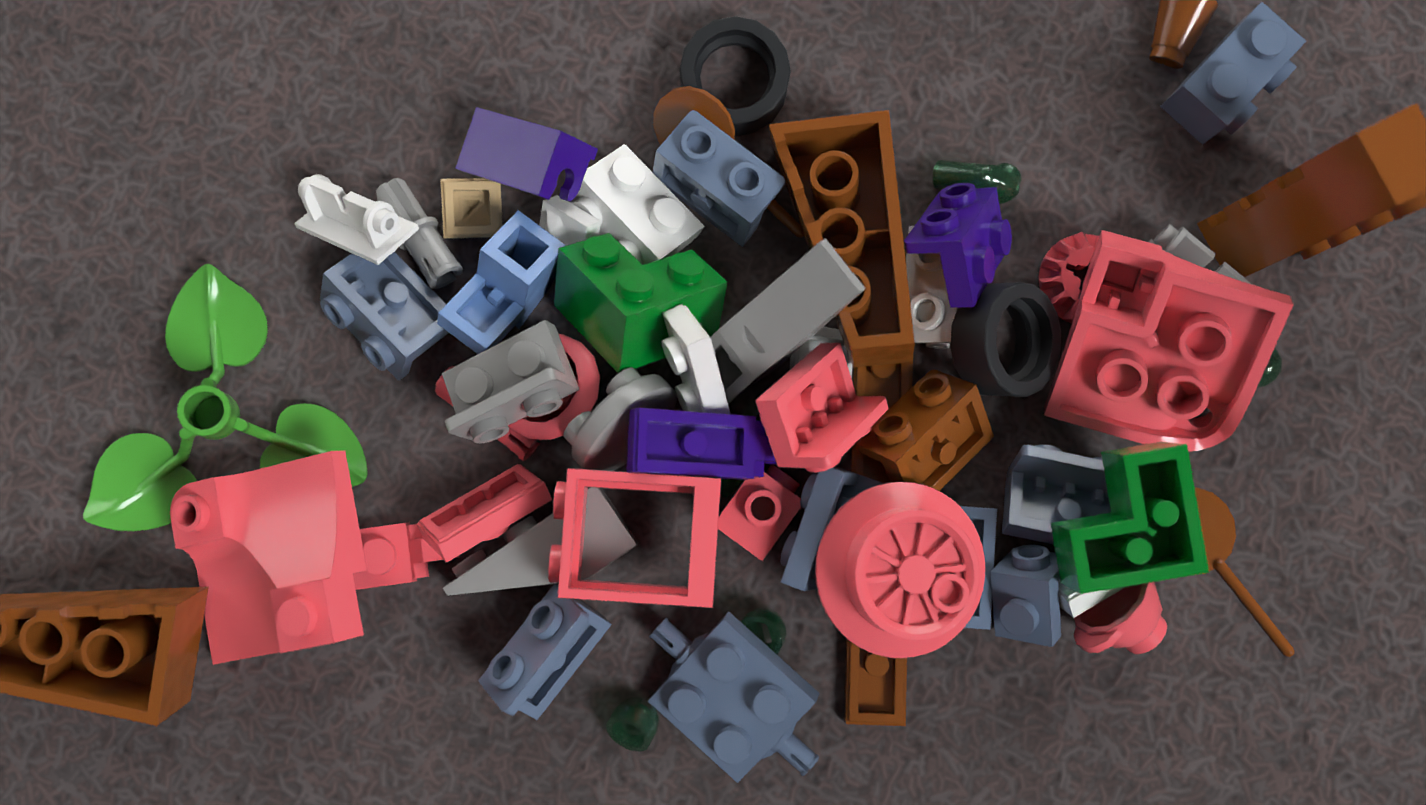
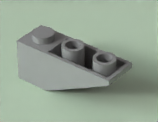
[710,238,865,404]
[443,487,639,596]

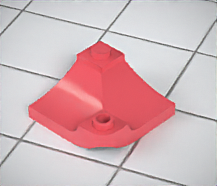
[1044,230,1294,452]
[170,451,367,665]

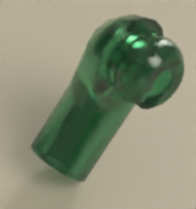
[933,160,1022,204]

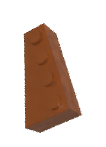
[1197,103,1426,278]
[769,110,915,368]
[0,587,209,726]

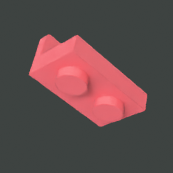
[755,342,889,472]

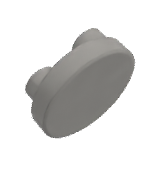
[563,367,677,471]

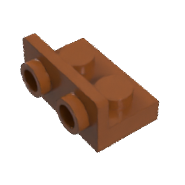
[856,370,994,491]

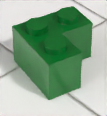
[554,233,727,373]
[1050,441,1209,594]

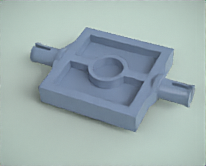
[648,611,820,783]

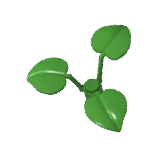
[83,264,368,531]

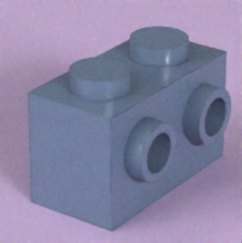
[1160,2,1306,145]

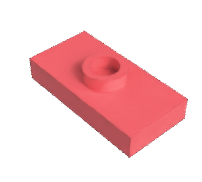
[416,464,552,562]

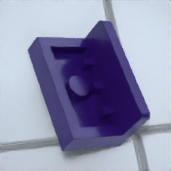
[904,183,1012,308]

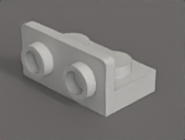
[442,320,580,443]

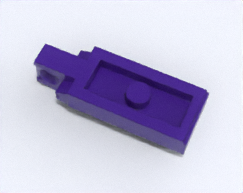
[627,408,776,480]

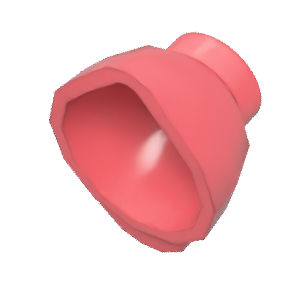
[1073,582,1167,654]

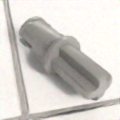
[376,178,463,289]

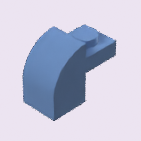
[437,210,566,354]

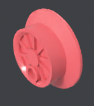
[815,482,985,658]

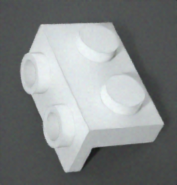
[568,144,705,265]

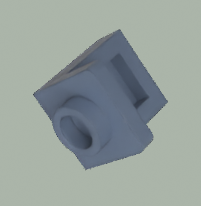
[991,545,1061,647]

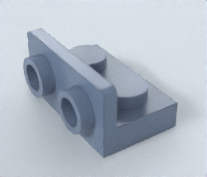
[653,110,785,247]
[320,252,449,381]

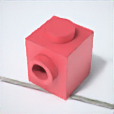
[718,464,801,561]

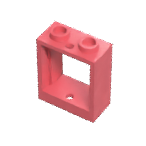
[548,469,721,608]

